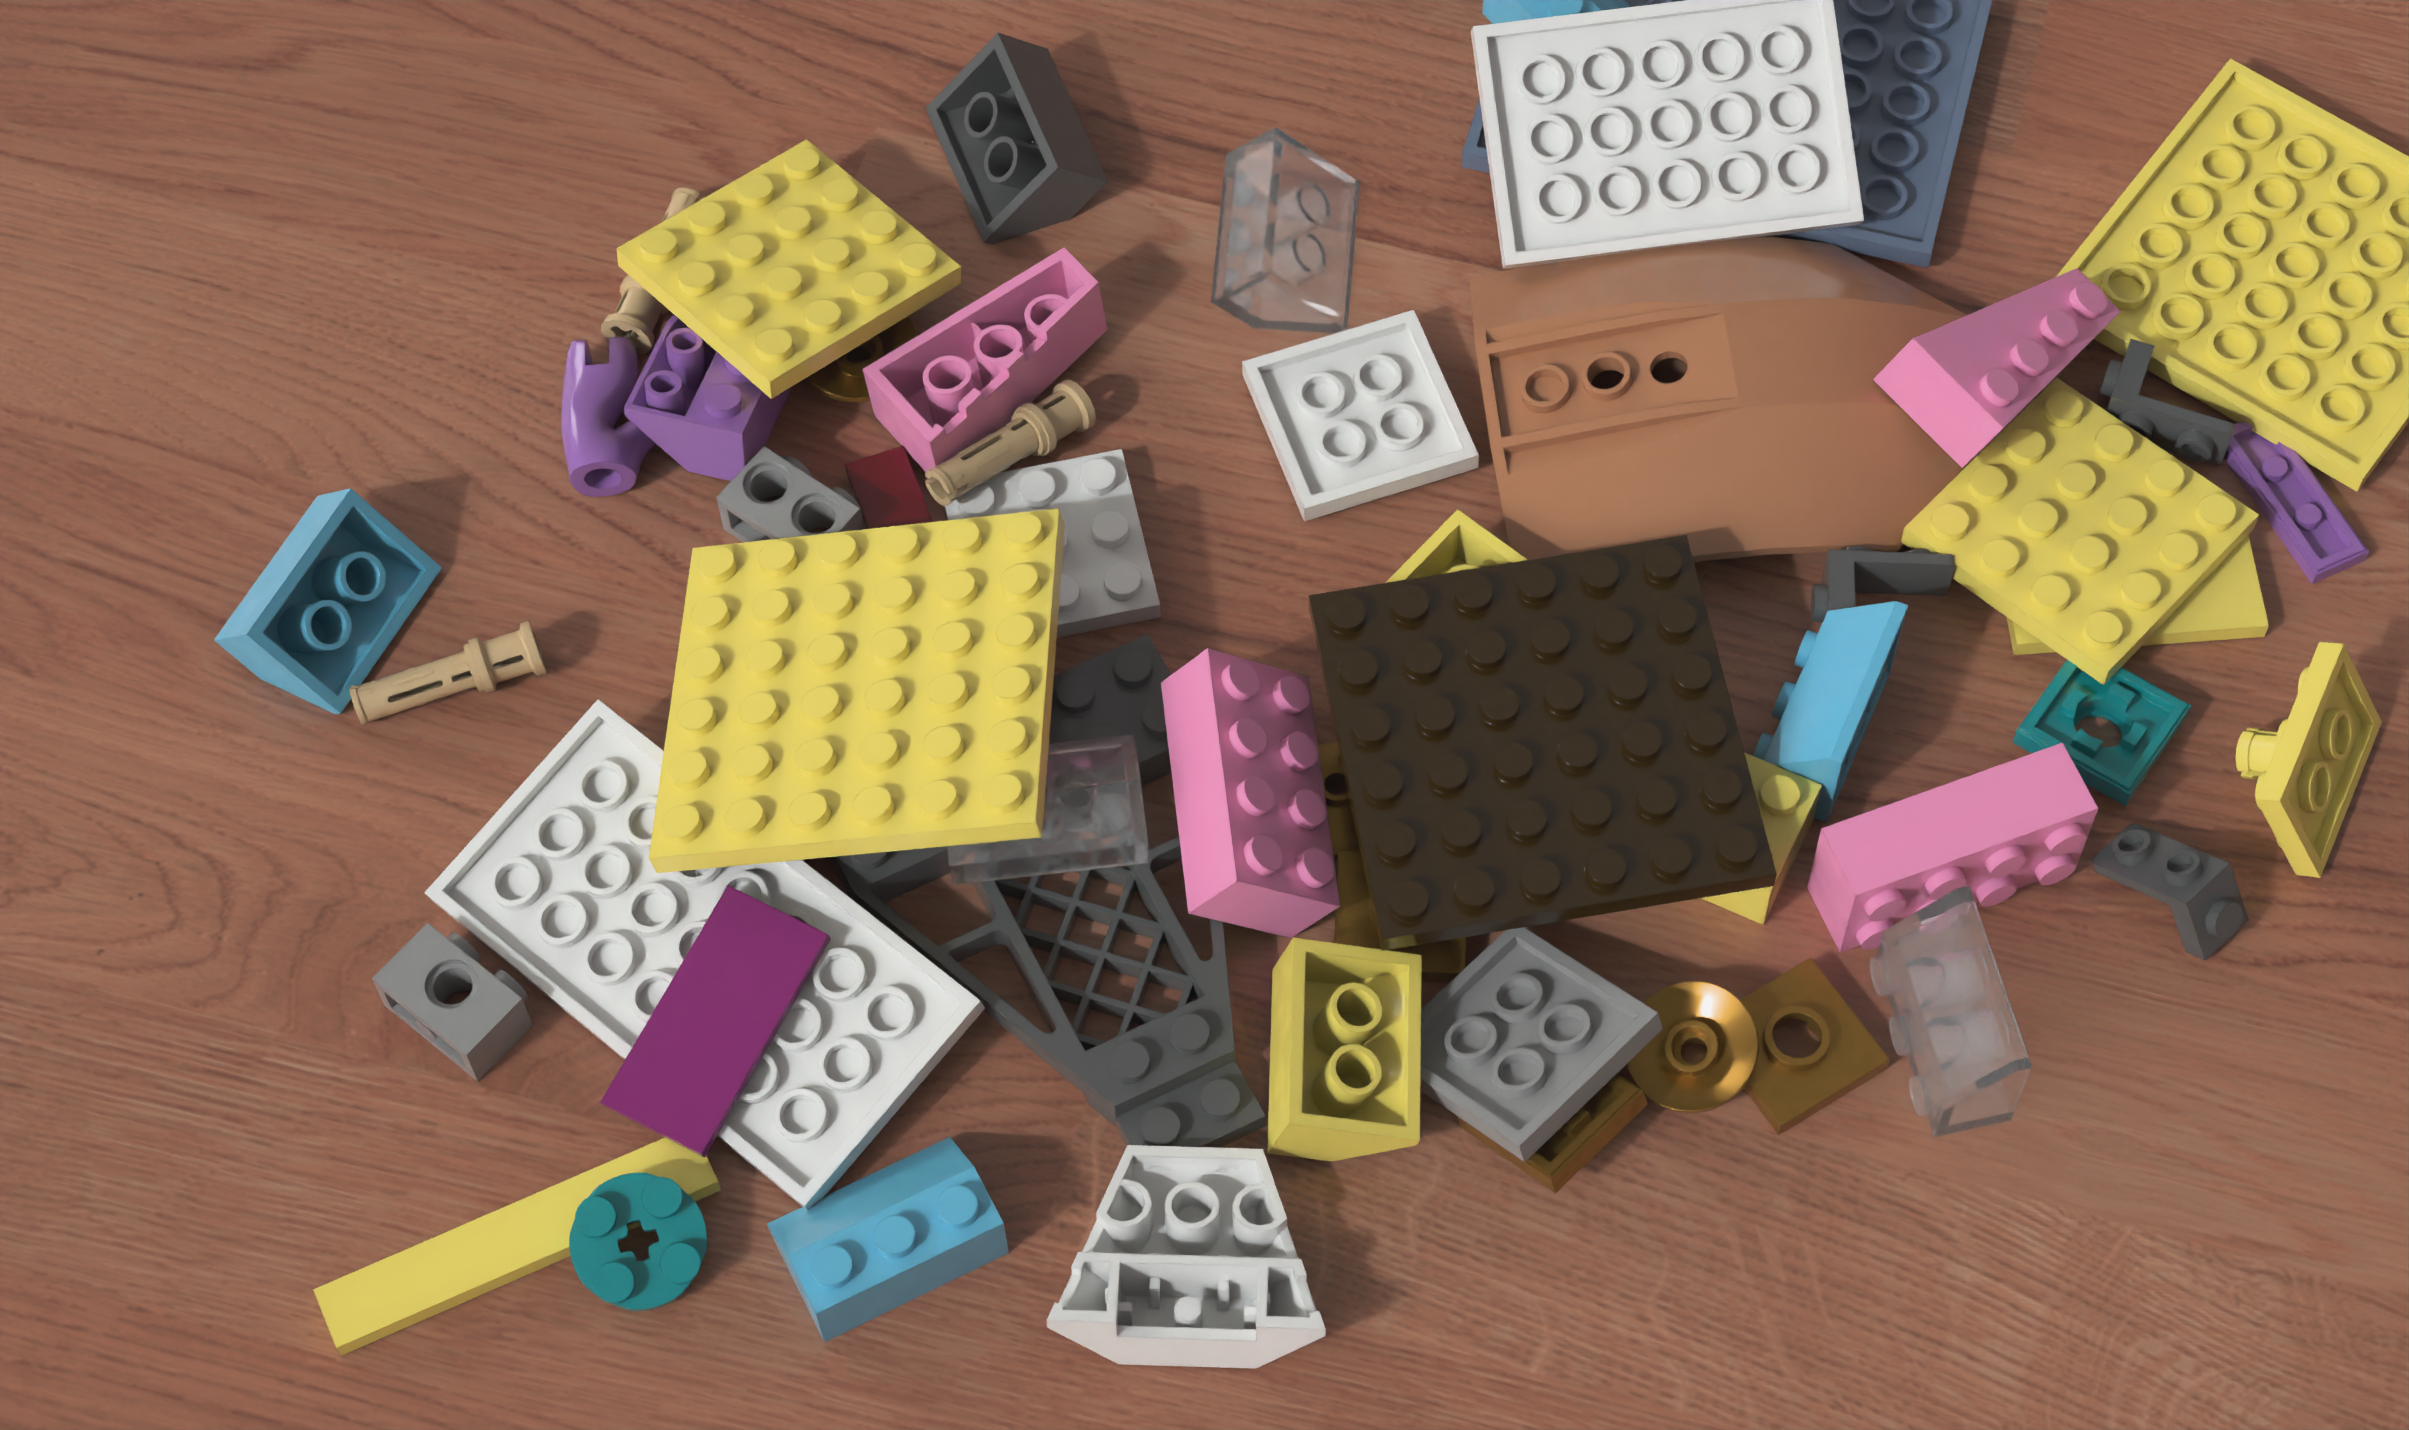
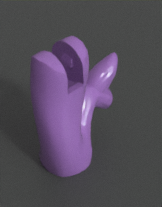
[561,337,657,497]

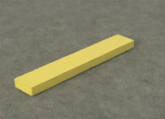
[313,1138,721,1356]

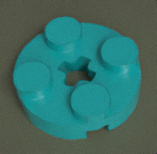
[569,1173,707,1312]

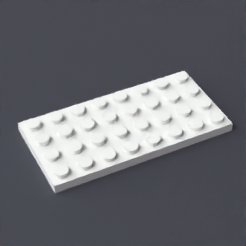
[424,699,985,1210]

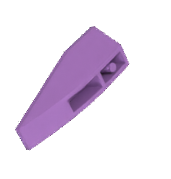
[624,315,791,481]

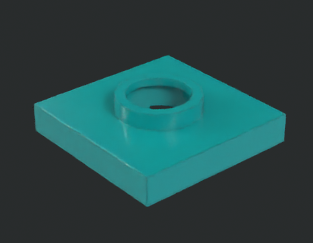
[2012,660,2192,806]

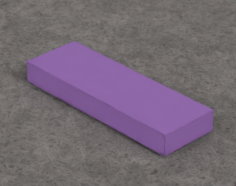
[2224,422,2369,584]

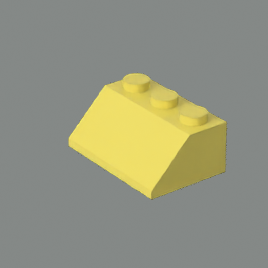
[1267,937,1422,1162]

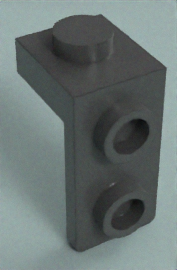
[2099,339,2235,466]
[1811,546,1955,623]
[2092,823,2249,961]

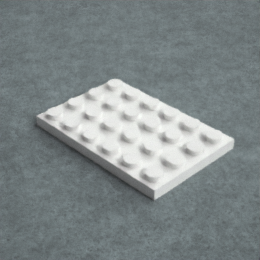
[1471,0,1864,269]

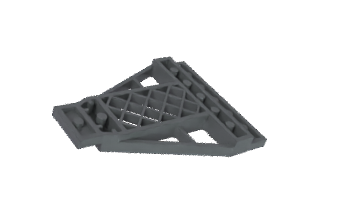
[830,634,1266,1148]

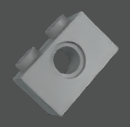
[372,923,533,1082]

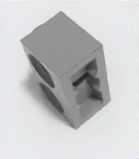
[716,446,864,542]

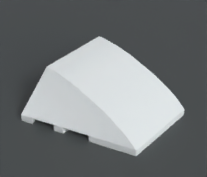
[1046,1145,1326,1369]

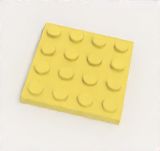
[616,139,962,399]
[1901,377,2259,685]

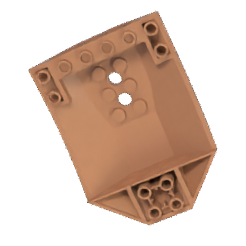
[1469,237,1985,562]

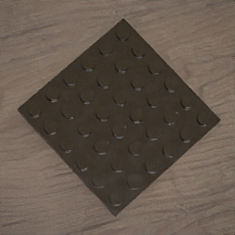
[1309,535,1777,951]

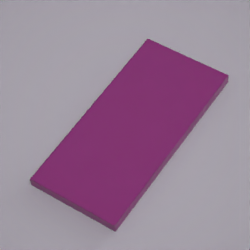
[600,885,831,1158]

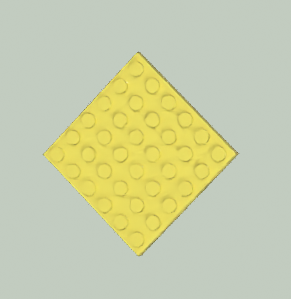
[2056,58,2409,492]
[649,508,1065,873]

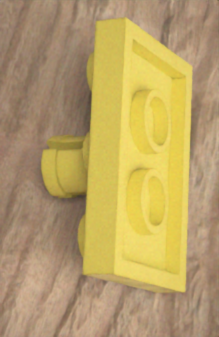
[2236,642,2382,878]

